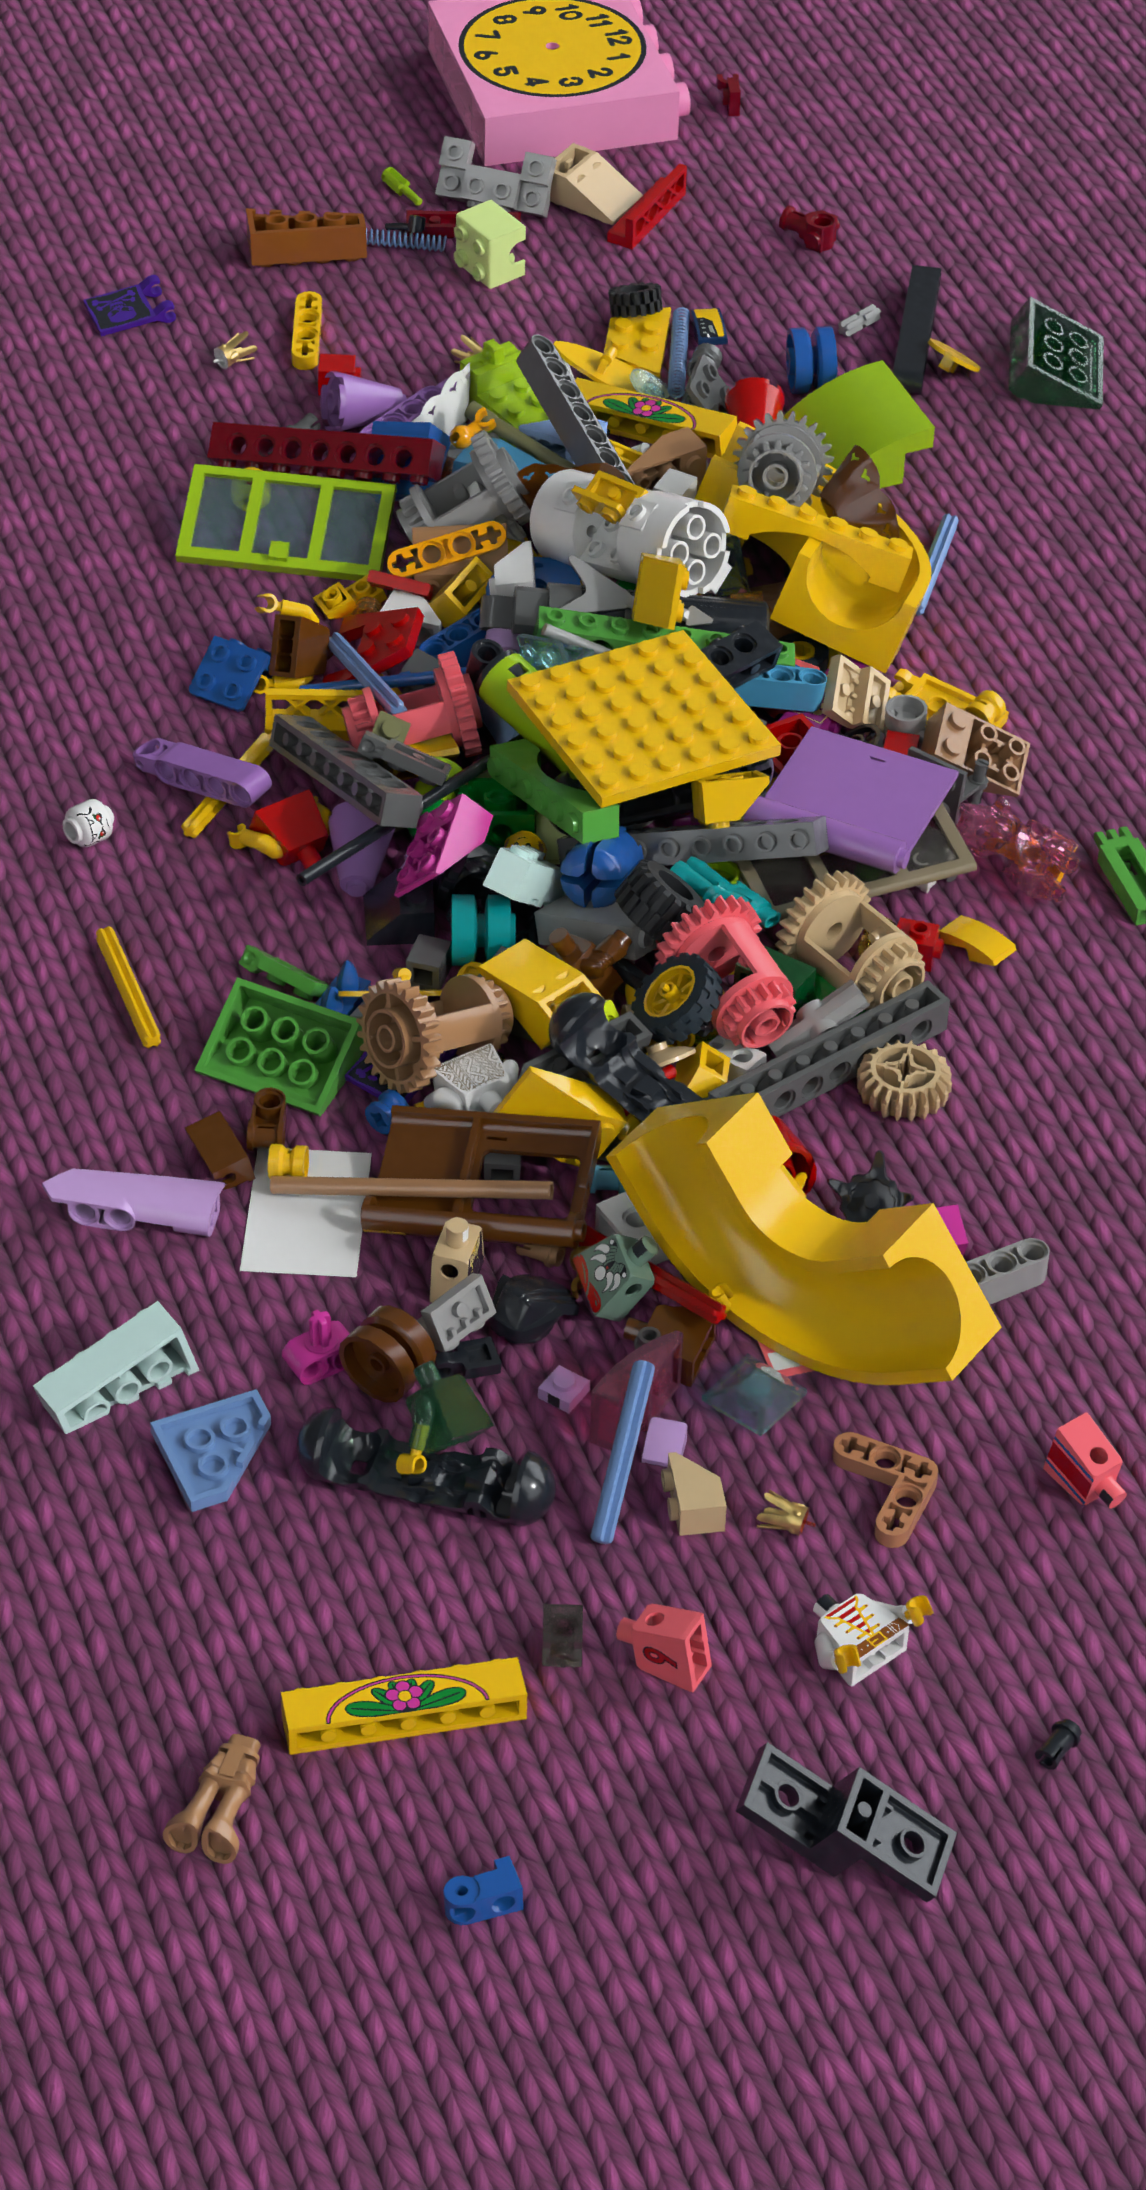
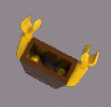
[253,593,333,694]

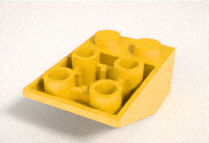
[477,939,602,1050]

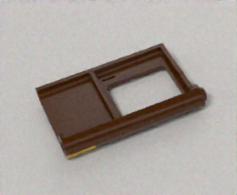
[361,1105,602,1249]

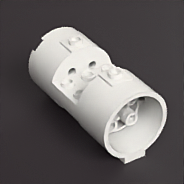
[530,469,732,598]

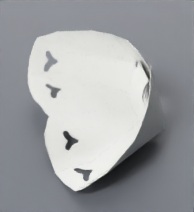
[412,362,470,436]

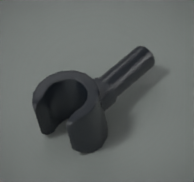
[385,215,426,233]

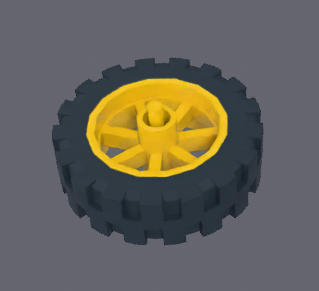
[631,952,723,1045]

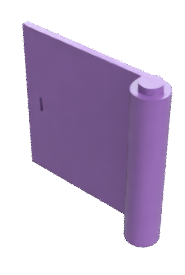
[743,726,959,874]

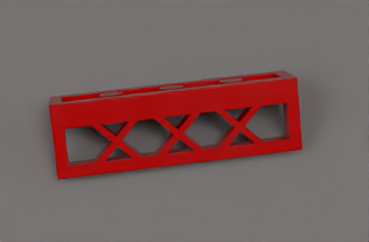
[607,163,687,250]

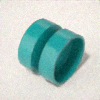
[452,894,516,966]

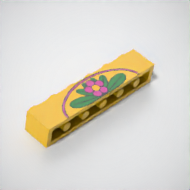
[575,377,737,459]
[281,1657,527,1755]

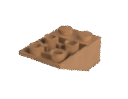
[627,427,707,491]
[921,702,1030,797]

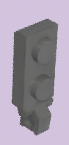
[357,730,452,786]

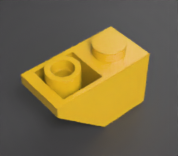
[675,1041,730,1098]

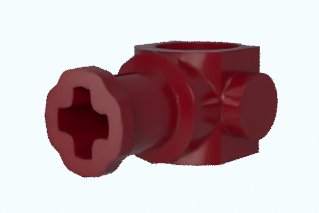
[779,205,840,253]

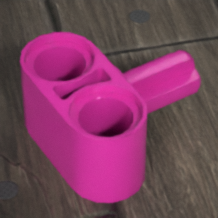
[282,1309,350,1385]

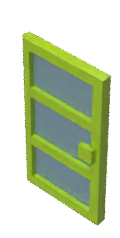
[175,464,397,581]

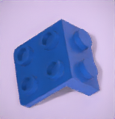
[189,635,272,712]

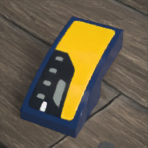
[690,308,728,345]

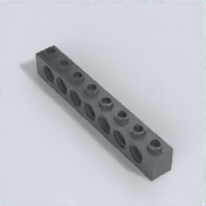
[269,714,423,828]
[557,816,829,867]
[708,980,950,1117]

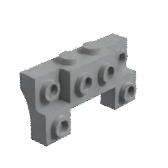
[435,136,557,218]

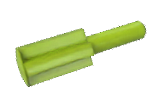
[381,167,423,206]

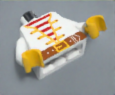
[813,1593,934,1687]

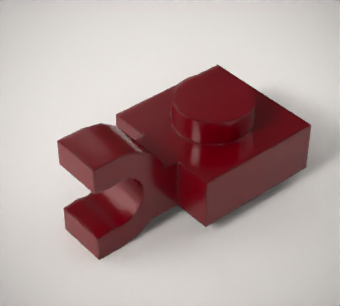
[716,74,741,116]

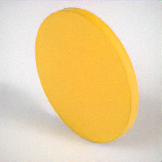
[927,338,981,373]

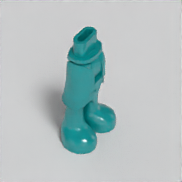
[670,856,781,928]

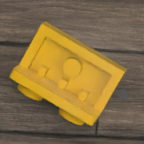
[571,470,648,524]

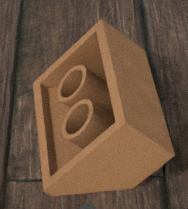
[412,523,508,600]

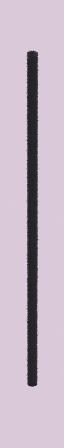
[296,734,524,886]

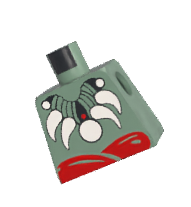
[572,1234,659,1322]

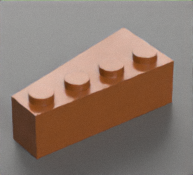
[246,208,367,267]

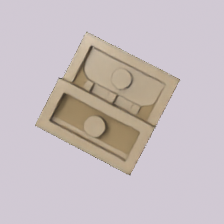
[822,654,891,737]

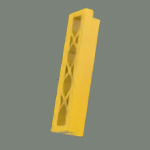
[265,688,396,741]

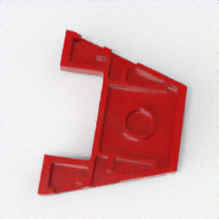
[322,607,425,683]

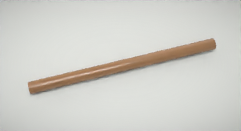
[270,1176,554,1200]

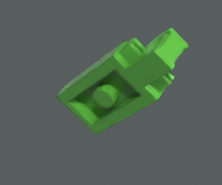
[239,945,330,1001]

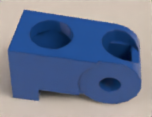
[443,1855,523,1925]

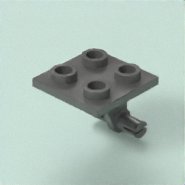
[908,746,989,828]

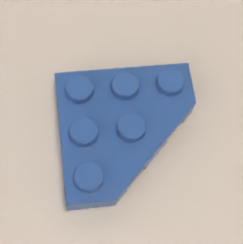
[150,1389,271,1512]

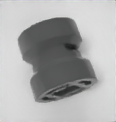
[687,343,723,378]

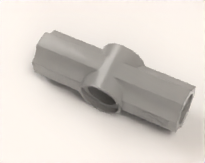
[768,979,870,1057]

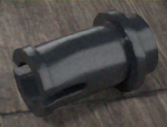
[1035,1719,1082,1770]

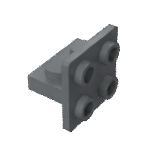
[681,355,731,414]

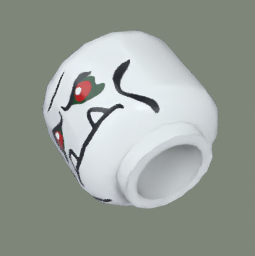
[63,799,114,848]

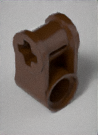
[247,1087,286,1151]

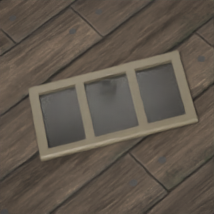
[732,803,977,921]

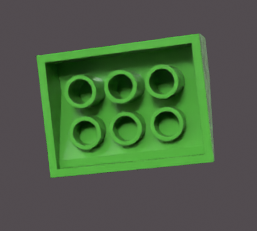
[195,977,364,1117]

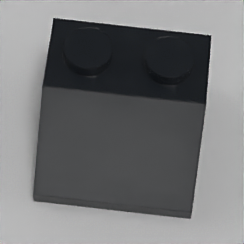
[363,868,435,946]

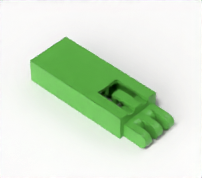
[1094,826,1146,926]

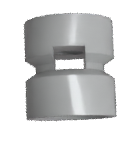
[883,694,927,750]

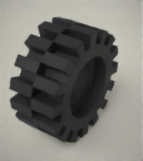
[608,282,663,318]

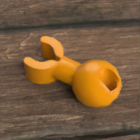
[450,407,496,449]

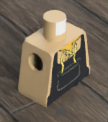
[430,1217,484,1303]

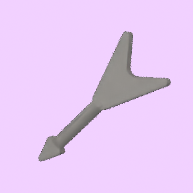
[559,555,713,627]

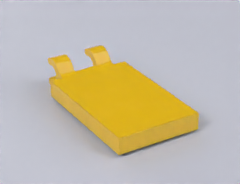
[888,668,1009,728]

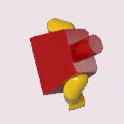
[227,789,331,869]

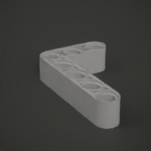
[966,1238,1050,1305]

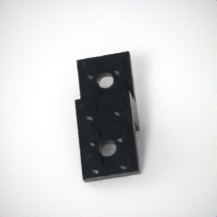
[736,1742,957,1902]

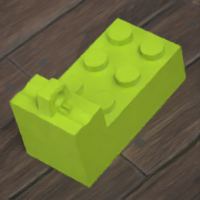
[460,339,549,448]

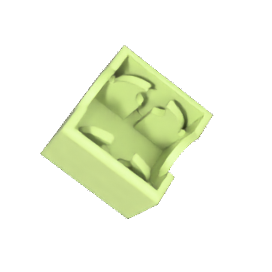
[454,200,526,289]

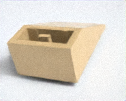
[550,143,643,225]

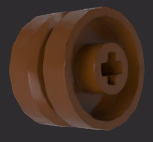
[339,1305,436,1403]

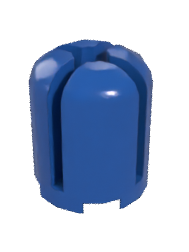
[560,826,644,908]

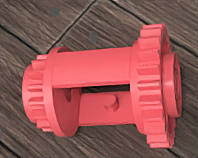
[341,651,483,758]
[655,895,796,1048]

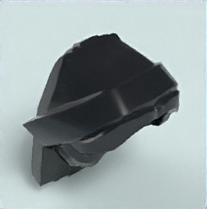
[434,842,500,912]
[489,1274,580,1345]

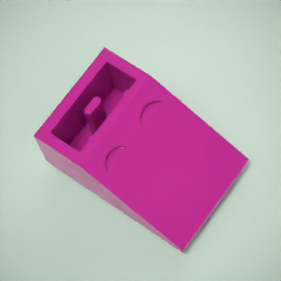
[394,793,493,898]

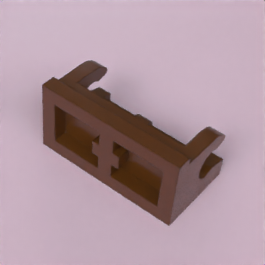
[185,1111,256,1190]

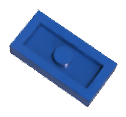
[316,960,371,1016]

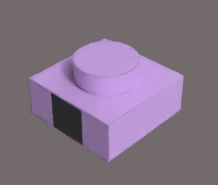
[538,1365,590,1413]

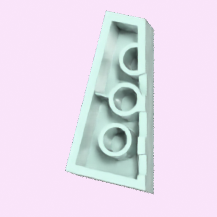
[483,844,565,908]

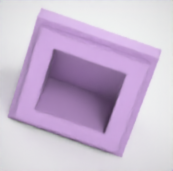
[642,1417,688,1467]

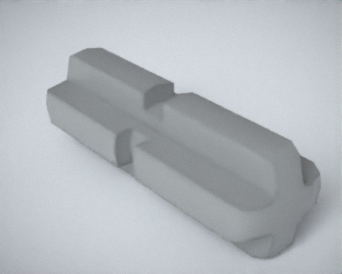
[838,304,881,338]

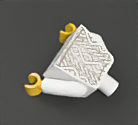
[414,1043,519,1112]

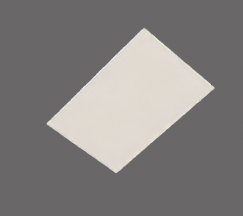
[240,1148,372,1277]

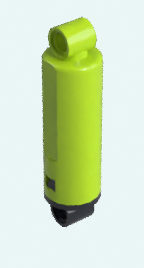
[466,639,577,779]

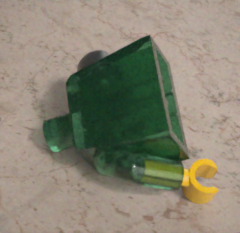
[396,1361,494,1475]

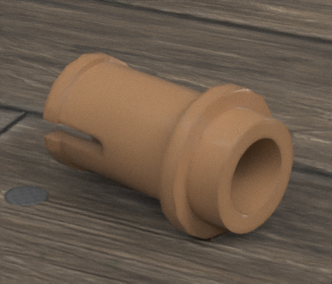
[516,1245,566,1268]

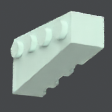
[33,1301,200,1434]

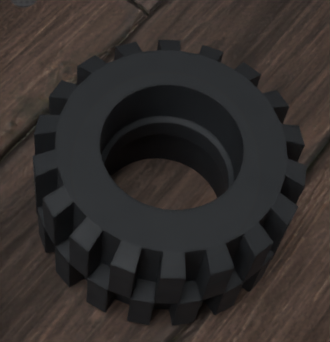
[614,859,704,942]

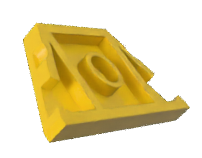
[604,307,671,383]

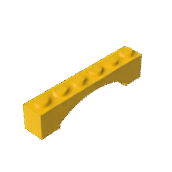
[722,484,913,593]

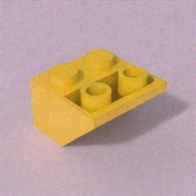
[631,553,689,630]

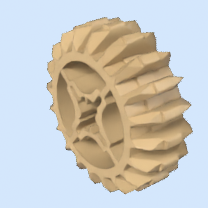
[857,1039,952,1122]

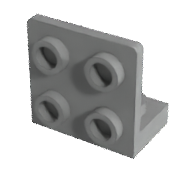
[417,1273,497,1352]

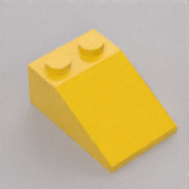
[493,1066,628,1167]

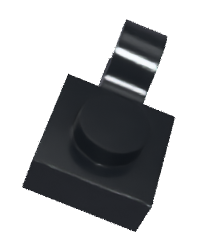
[432,1336,502,1382]

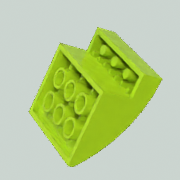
[784,360,935,489]

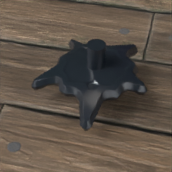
[827,1150,914,1223]

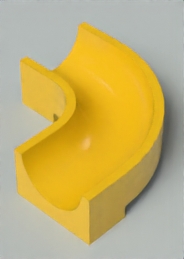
[694,421,931,674]
[606,1092,1002,1385]

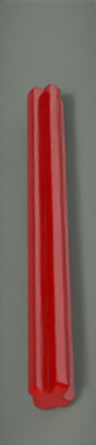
[579,1225,727,1324]

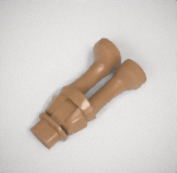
[163,1734,261,1864]

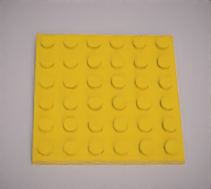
[507,630,781,808]

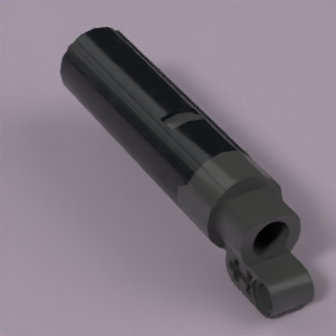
[479,582,770,635]

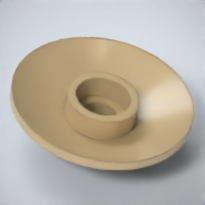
[646,1041,696,1067]

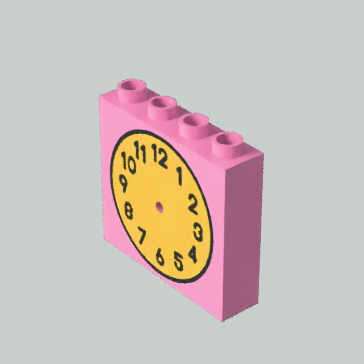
[428,0,690,166]

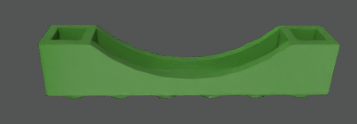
[487,739,619,844]

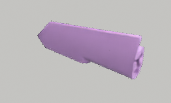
[42,1168,225,1237]

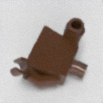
[545,927,632,1000]

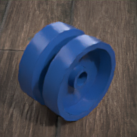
[786,326,838,394]

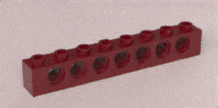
[207,422,446,486]

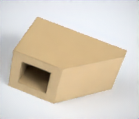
[661,1452,727,1536]

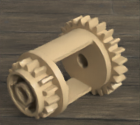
[775,870,925,1010]

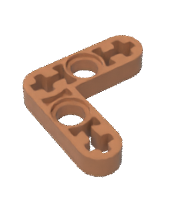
[832,1432,938,1548]

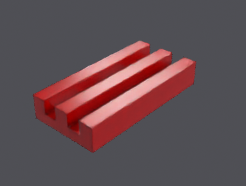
[367,570,434,600]

